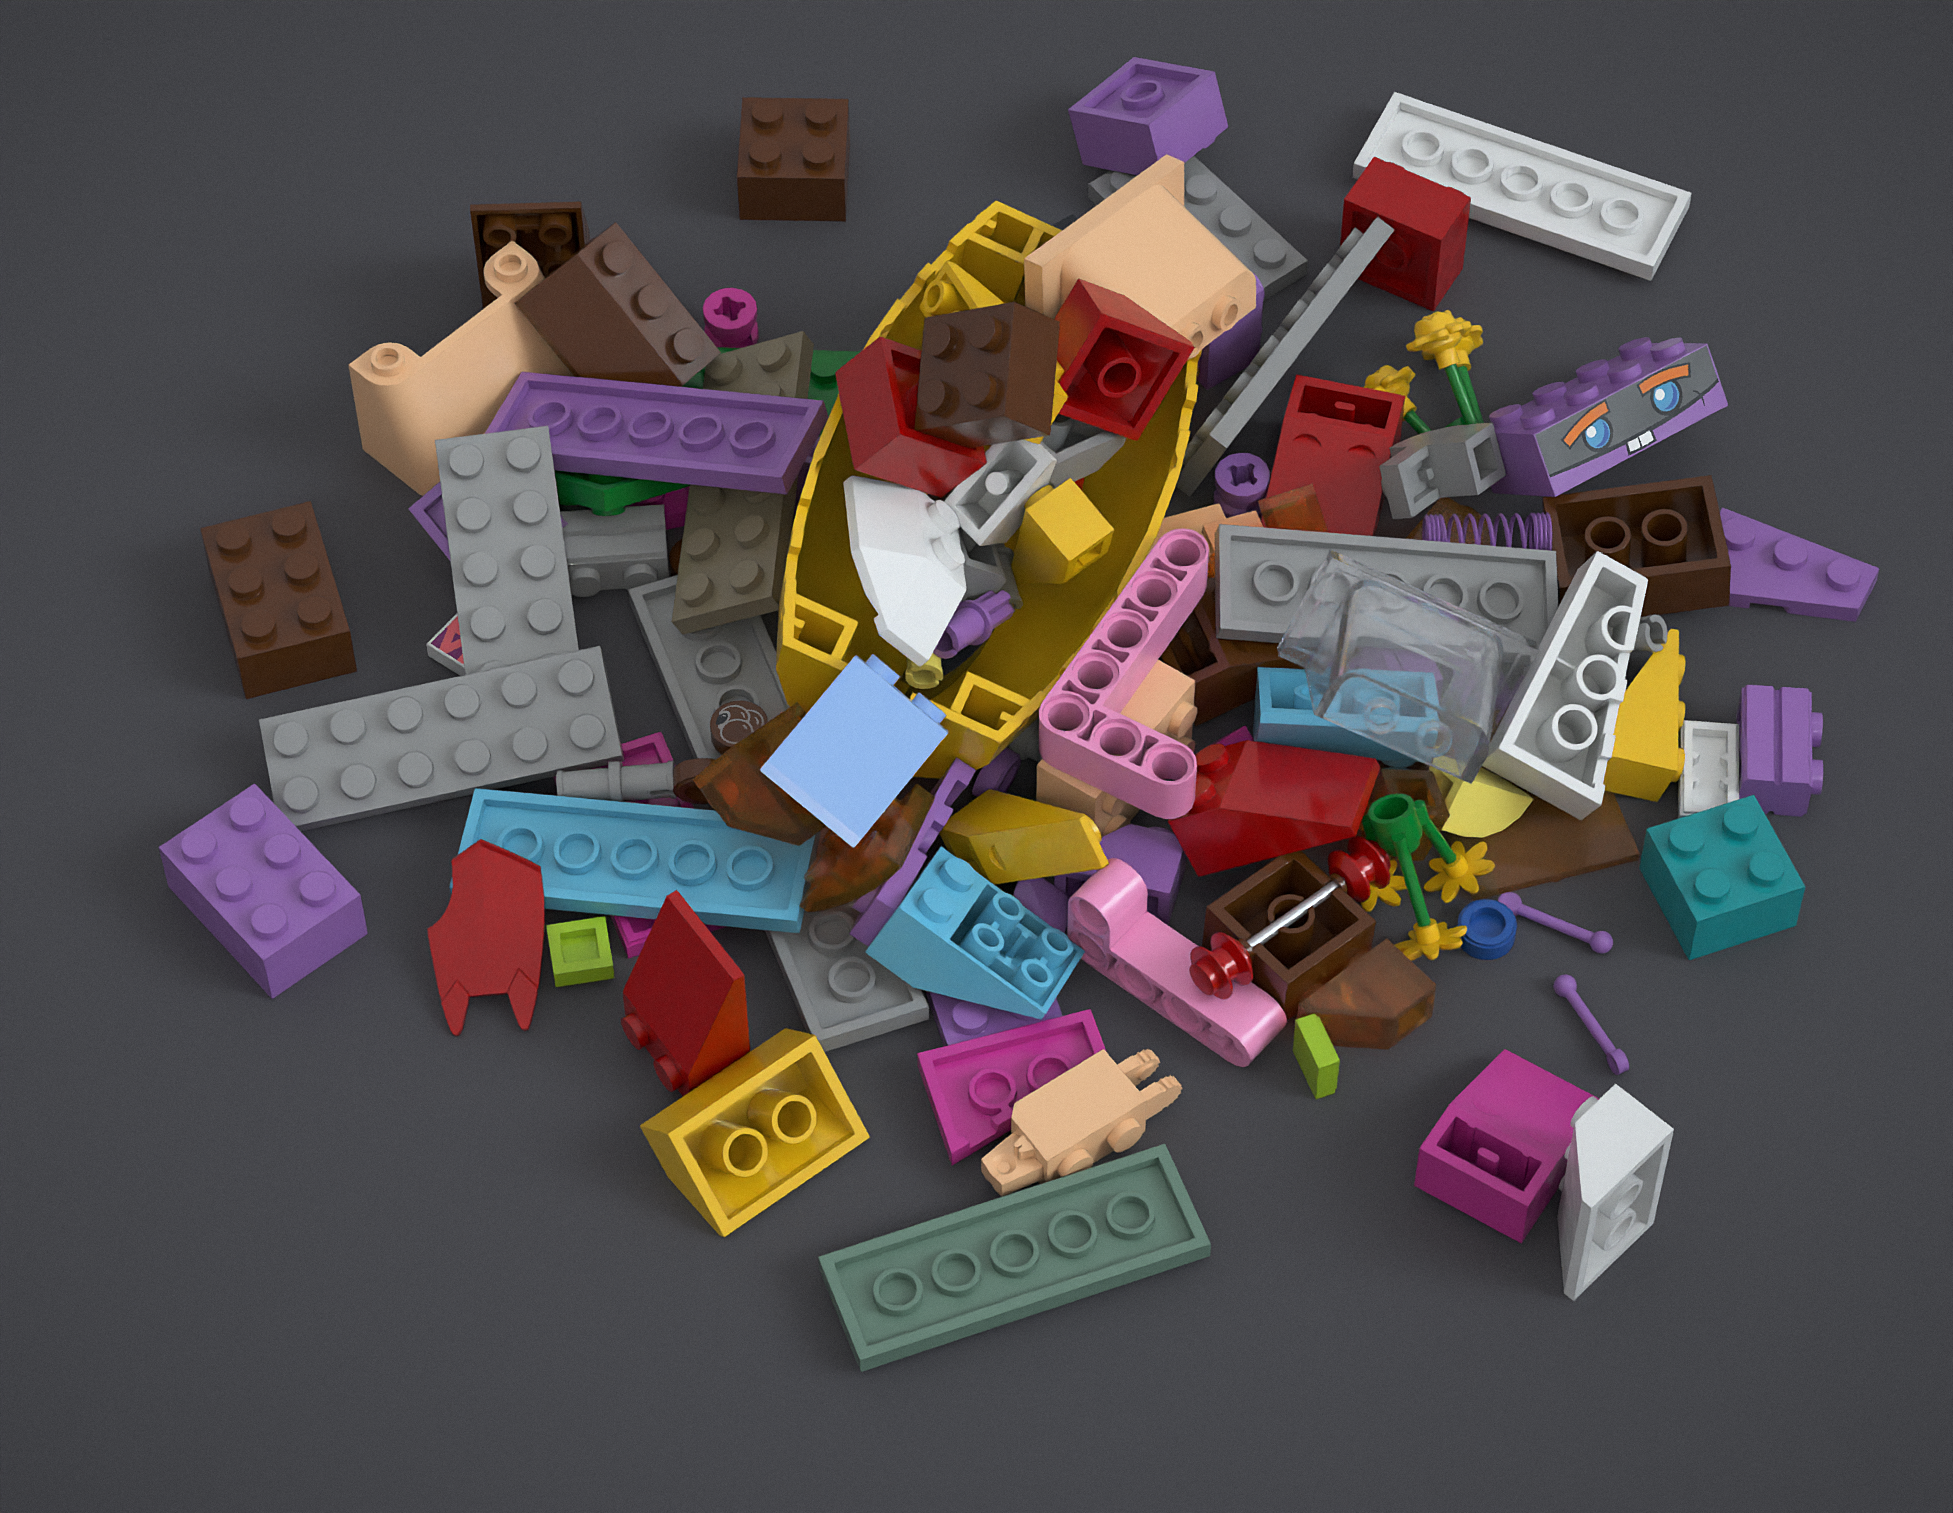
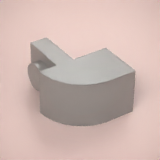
[1379,422,1506,519]

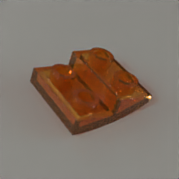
[799,784,936,913]

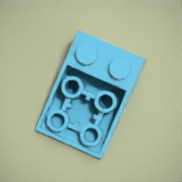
[865,846,1085,1020]

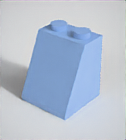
[760,654,948,848]

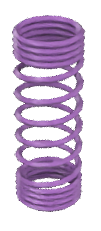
[1422,512,1552,551]

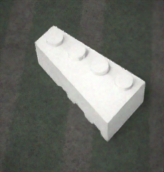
[1480,551,1648,820]

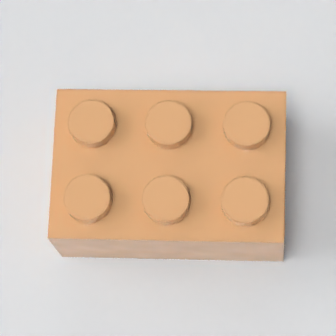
[1036,660,1197,837]

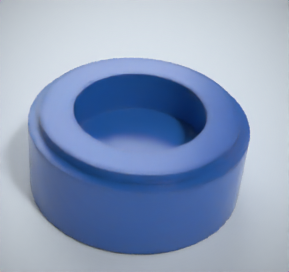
[1457,899,1517,960]

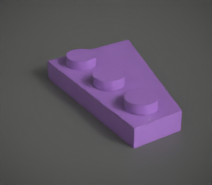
[849,757,976,947]

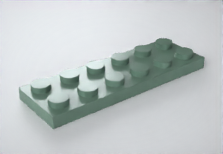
[818,1144,1211,1372]

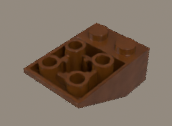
[470,201,590,309]
[1161,578,1352,726]

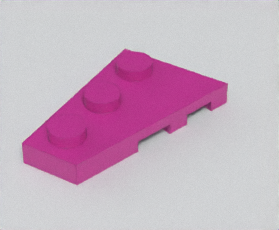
[917,1009,1106,1166]

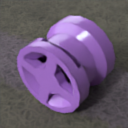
[1213,453,1270,518]

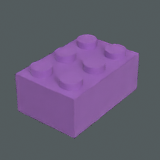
[159,784,368,999]

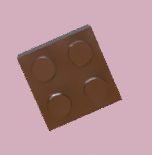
[737,97,850,222]
[914,302,1060,448]

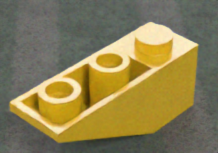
[1011,478,1114,584]
[1603,628,1686,802]
[939,789,1109,884]

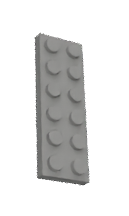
[1176,217,1394,497]
[435,426,579,675]
[1215,524,1558,662]
[259,646,625,832]

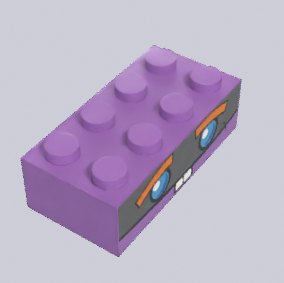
[1489,337,1728,497]

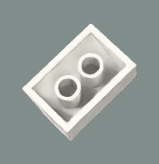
[1557,1084,1674,1301]

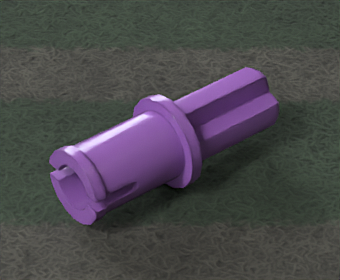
[933,590,1014,659]

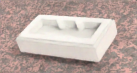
[1678,720,1739,819]

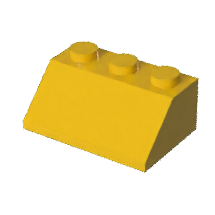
[640,1028,870,1237]

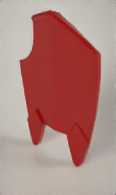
[427,839,545,1036]

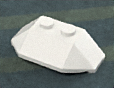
[843,476,967,667]

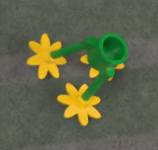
[1361,793,1495,963]

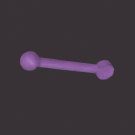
[1498,892,1613,954]
[1553,974,1629,1075]

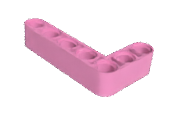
[1039,529,1209,819]

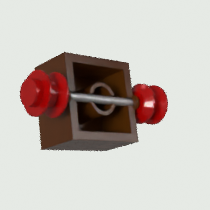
[1189,836,1391,1020]

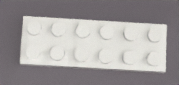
[1352,92,1692,281]

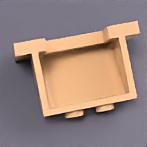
[1024,154,1256,360]

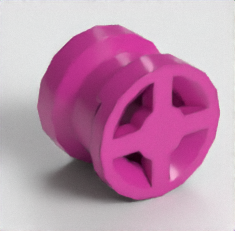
[703,288,759,348]

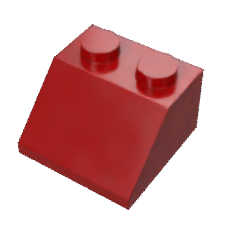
[1054,278,1195,441]

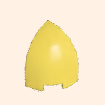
[1427,752,1534,838]

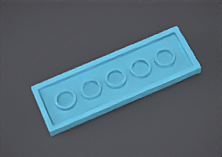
[449,788,821,933]

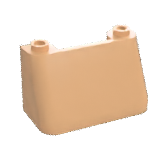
[349,241,574,496]

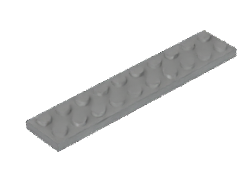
[628,575,929,1052]

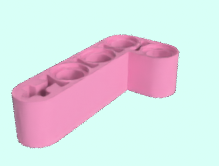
[1067,858,1287,1067]

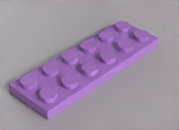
[485,372,829,494]

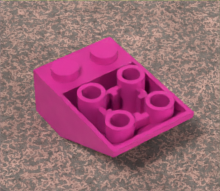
[1414,1049,1599,1244]

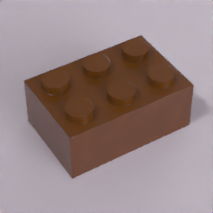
[1542,475,1731,617]
[200,501,357,699]

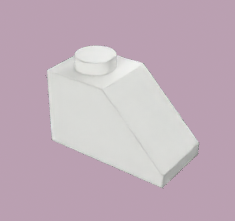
[944,440,1057,546]

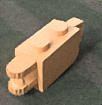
[981,1049,1183,1197]

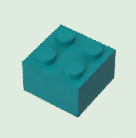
[1639,795,1806,960]

